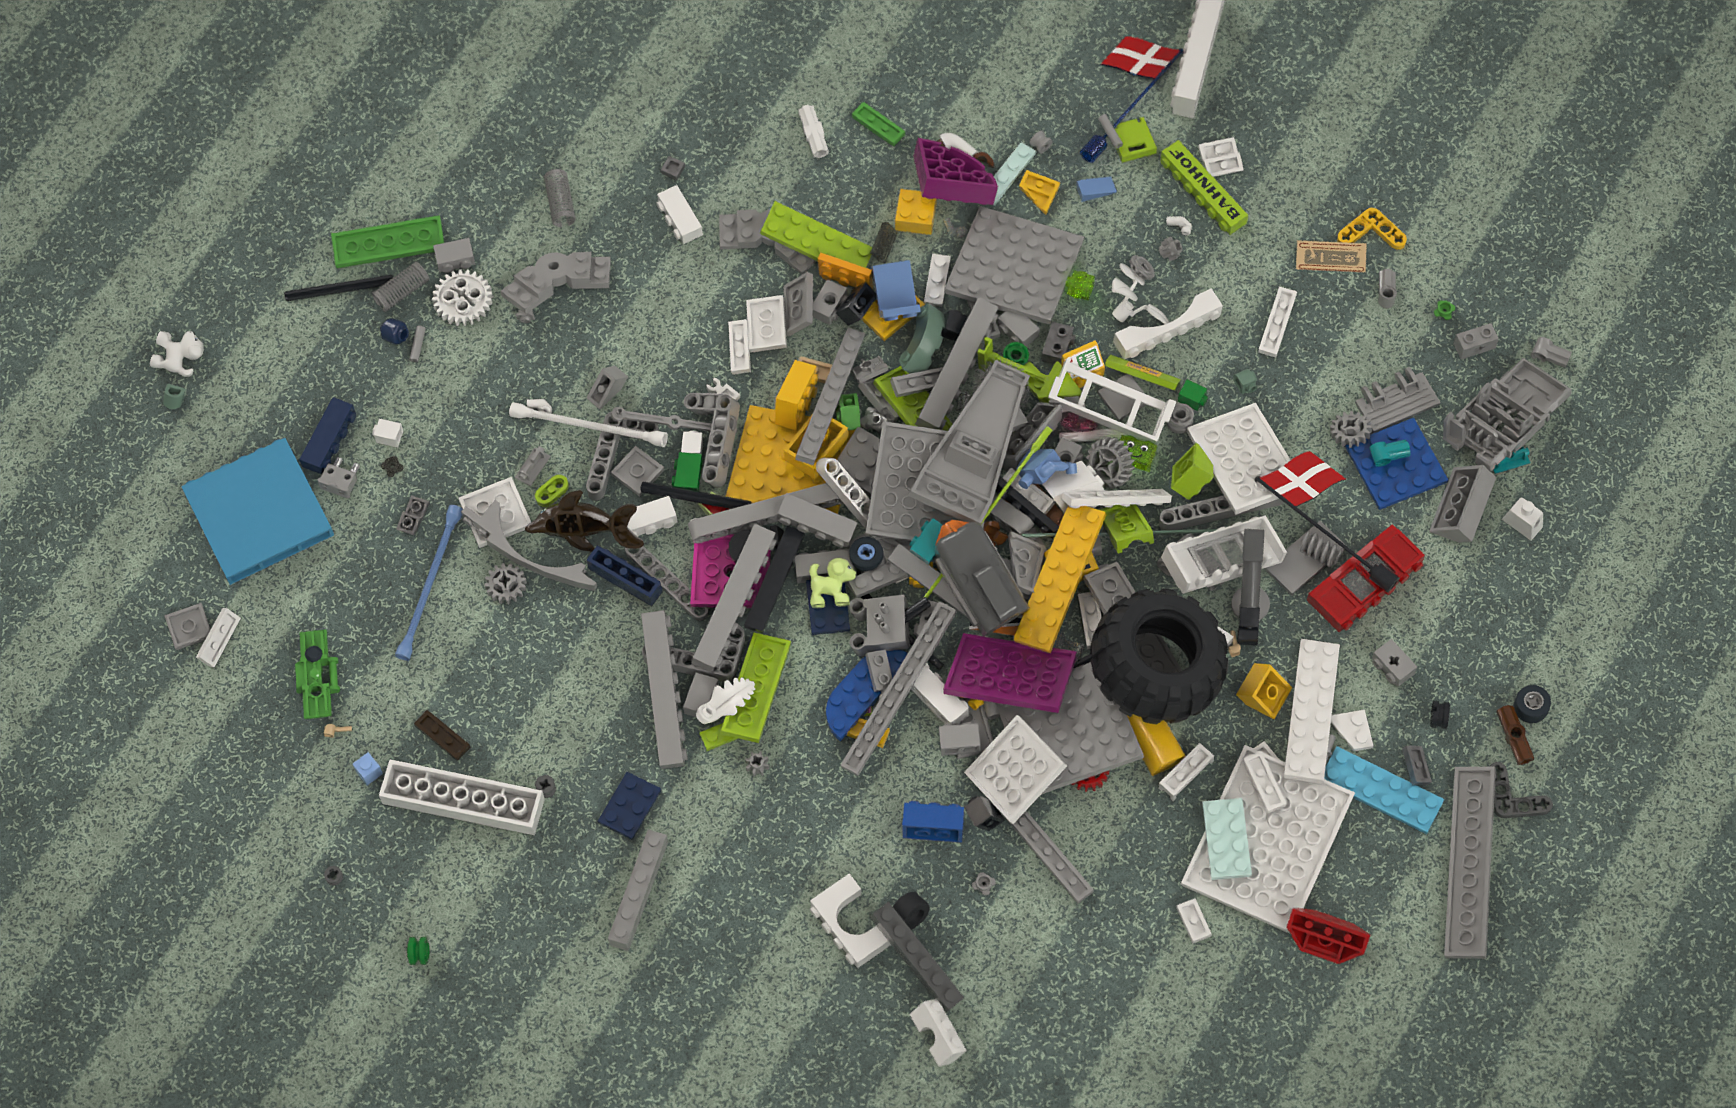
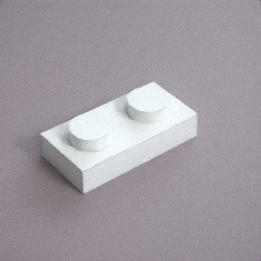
[1176,899,1212,943]

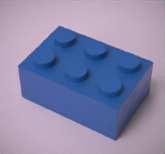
[902,801,964,843]

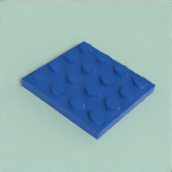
[1345,418,1448,510]

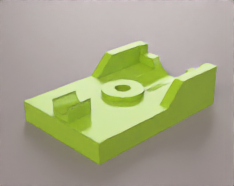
[1099,504,1154,554]

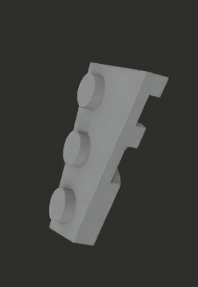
[1008,531,1046,596]

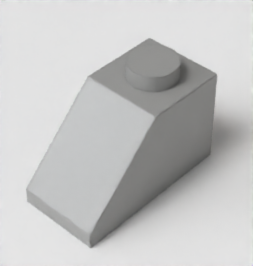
[587,366,628,409]

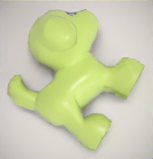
[809,558,857,608]

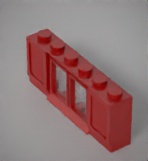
[1307,524,1425,632]

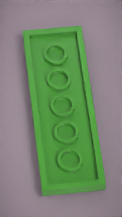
[331,215,444,269]

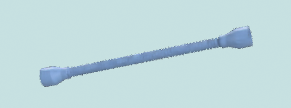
[395,505,463,661]

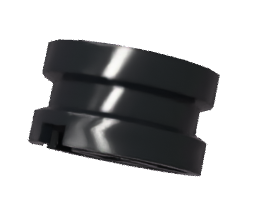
[1430,701,1450,729]

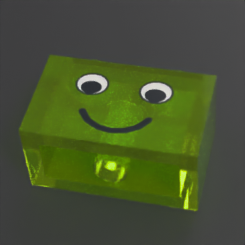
[1119,435,1158,472]

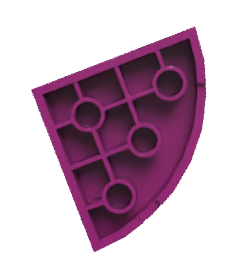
[913,138,998,205]

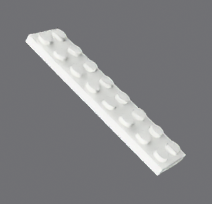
[1283,639,1340,784]

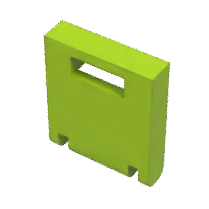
[1112,117,1157,163]

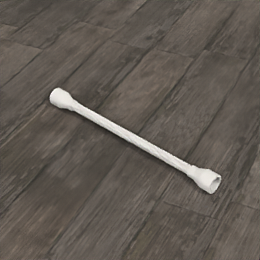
[509,402,668,447]

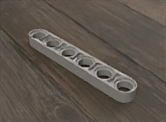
[625,546,709,621]

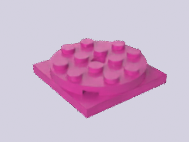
[690,534,771,608]

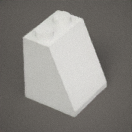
[1042,461,1105,513]

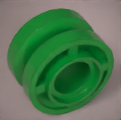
[1002,342,1029,366]
[407,937,430,965]

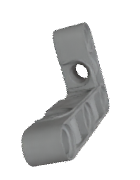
[684,393,740,488]

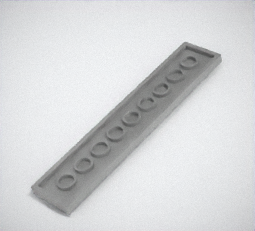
[1444,767,1496,959]

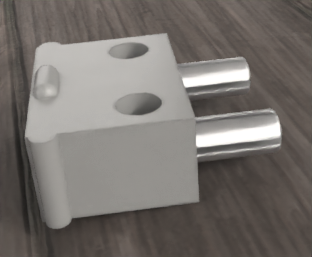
[318,457,360,498]

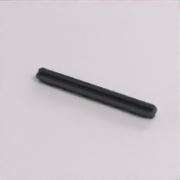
[284,275,394,301]
[640,482,752,509]

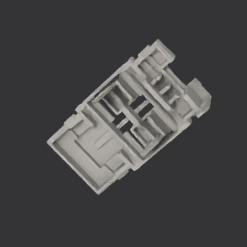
[1443,358,1572,472]

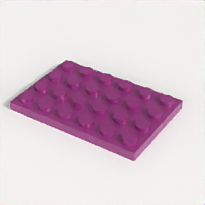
[943,633,1077,713]

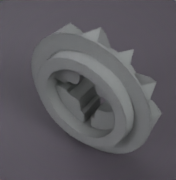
[1129,255,1155,280]

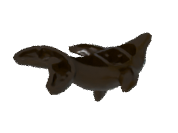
[525,490,644,552]

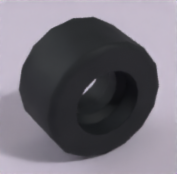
[893,891,930,930]

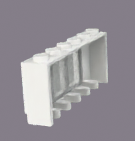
[1161,515,1287,594]

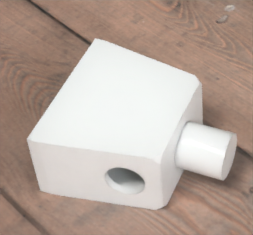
[1502,498,1543,540]

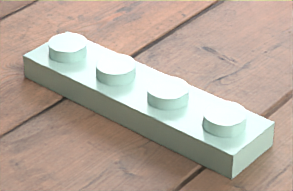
[993,142,1036,205]

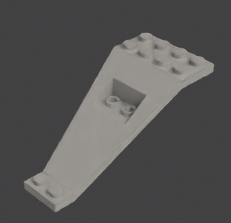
[909,360,1030,525]

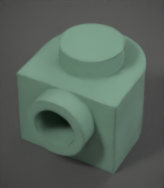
[1233,369,1257,394]
[163,384,186,409]

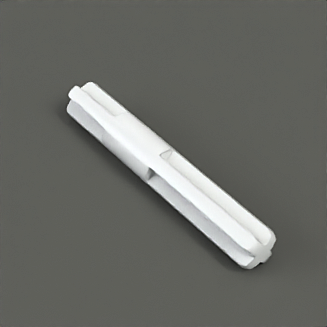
[1059,428,1132,443]

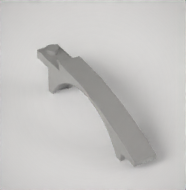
[461,500,597,591]

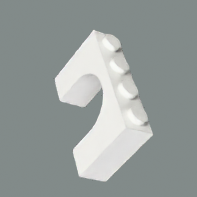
[810,874,891,968]

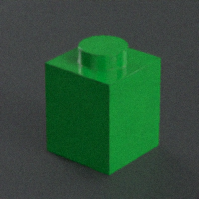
[1178,379,1208,411]

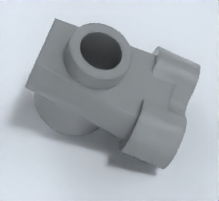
[860,407,891,434]

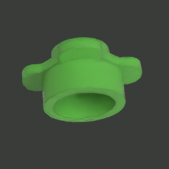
[1434,300,1455,320]

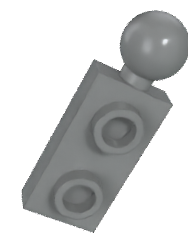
[865,650,893,700]

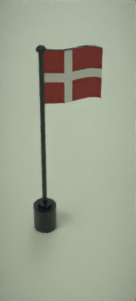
[1255,451,1400,593]

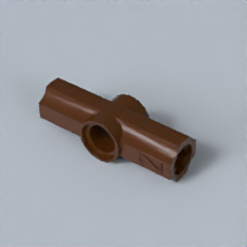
[1496,705,1534,765]

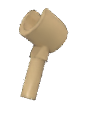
[1228,630,1241,657]
[324,724,352,738]

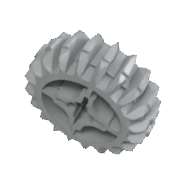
[1086,437,1135,488]

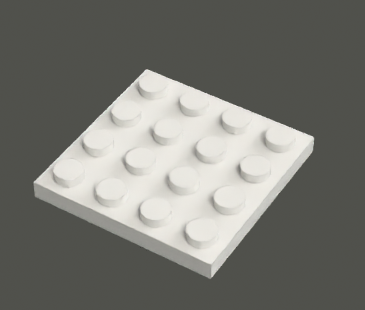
[964,715,1067,824]

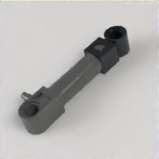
[1237,529,1264,646]

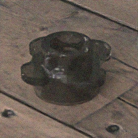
[381,456,404,477]

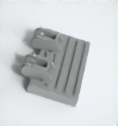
[1355,367,1440,433]

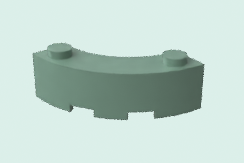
[899,302,945,374]

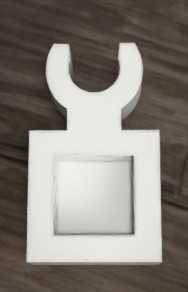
[707,378,740,407]

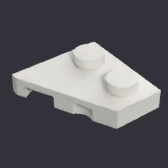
[1331,710,1373,751]

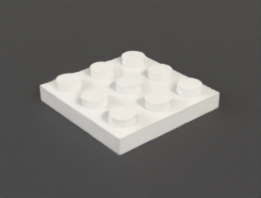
[458,477,531,548]

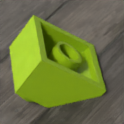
[1171,443,1214,500]

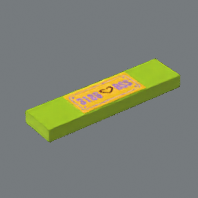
[1105,355,1181,390]

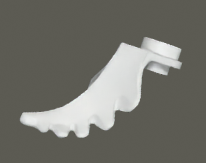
[696,677,755,724]

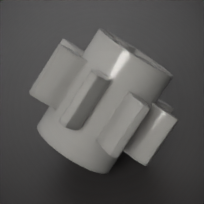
[1159,237,1182,261]
[745,751,769,777]

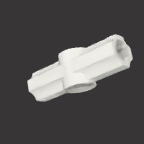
[799,105,828,158]

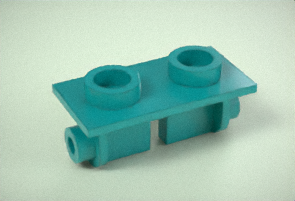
[1493,446,1531,474]

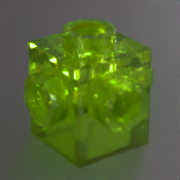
[1065,270,1095,301]

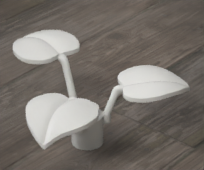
[1112,263,1169,324]

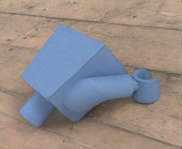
[1016,449,1077,489]

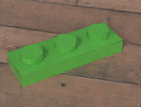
[852,102,905,147]

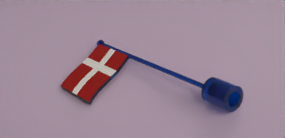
[1080,36,1184,163]

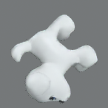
[150,331,204,377]

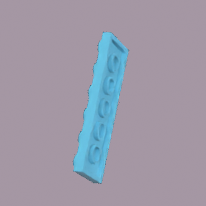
[1324,746,1444,834]

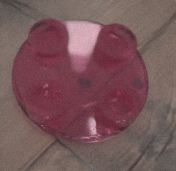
[1060,413,1098,432]

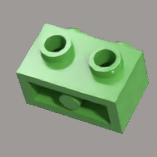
[836,393,861,430]

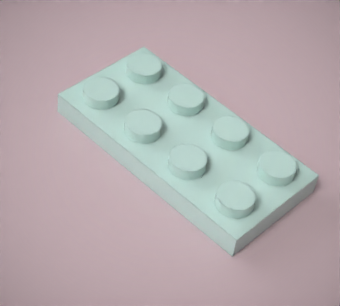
[1202,798,1252,880]

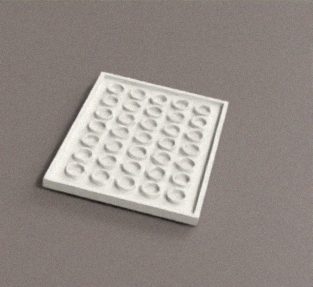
[1181,745,1355,933]

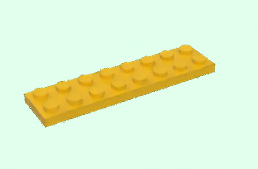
[1013,506,1106,653]

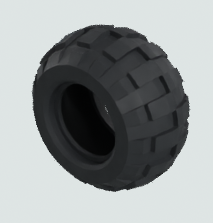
[1090,588,1228,724]

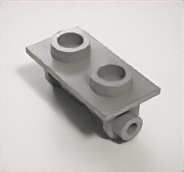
[515,446,551,486]

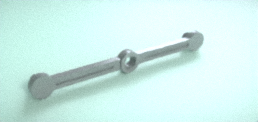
[611,407,737,434]

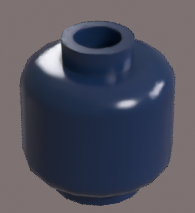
[380,318,409,344]

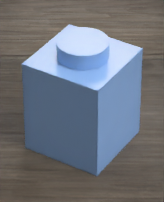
[353,752,383,786]

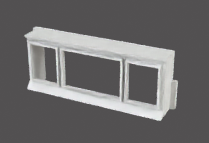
[1048,358,1176,445]

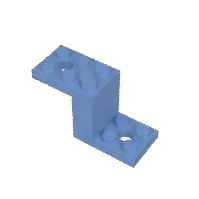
[869,260,921,321]

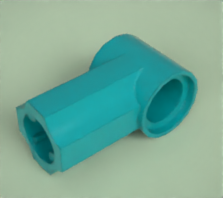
[1370,439,1411,467]

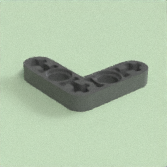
[1490,762,1553,818]

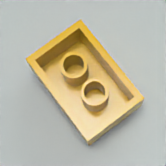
[775,360,818,430]
[784,414,849,479]

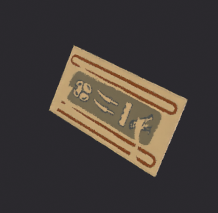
[1296,241,1367,272]

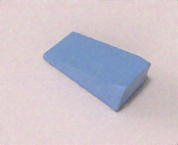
[1076,177,1117,202]

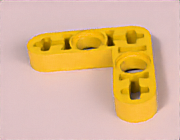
[1337,208,1407,250]

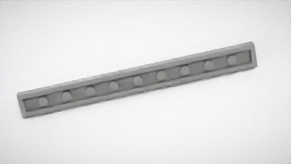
[795,327,865,465]
[840,601,957,776]

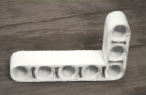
[816,458,871,529]

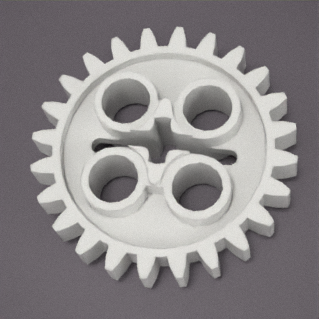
[432,270,493,326]

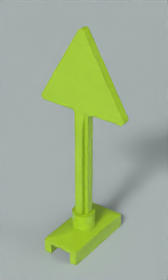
[978,337,1082,399]

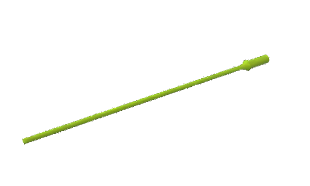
[923,426,1053,598]

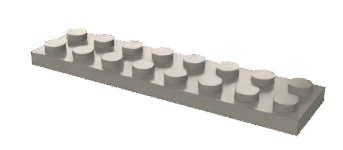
[1083,562,1182,673]

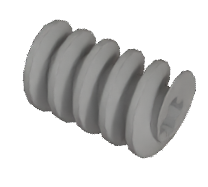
[1300,530,1344,568]

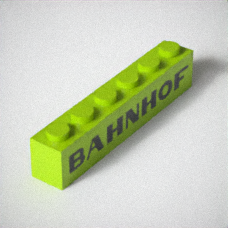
[1160,140,1248,235]

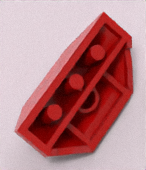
[1286,908,1371,964]

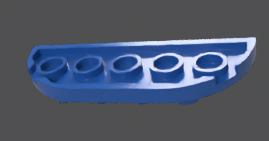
[826,650,908,742]

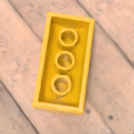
[1127,714,1186,777]

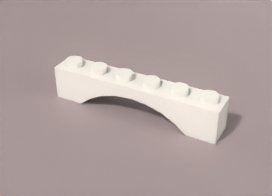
[1113,288,1223,360]

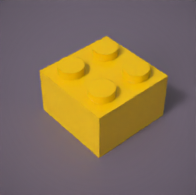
[895,189,937,235]

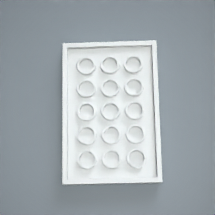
[1187,403,1290,515]

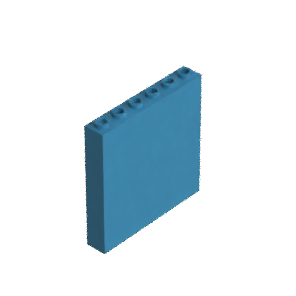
[181,438,334,585]

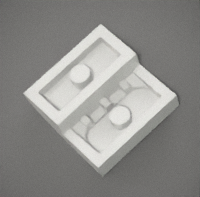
[1198,137,1244,177]

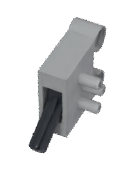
[848,595,931,657]

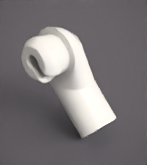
[1167,216,1192,235]
[527,399,552,413]

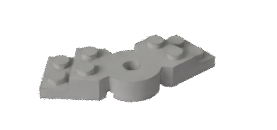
[719,209,817,275]
[501,252,611,314]

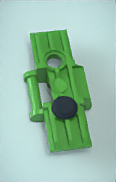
[295,629,340,719]

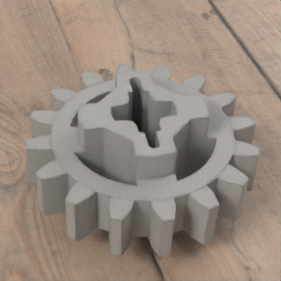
[1330,411,1372,448]
[484,563,527,604]

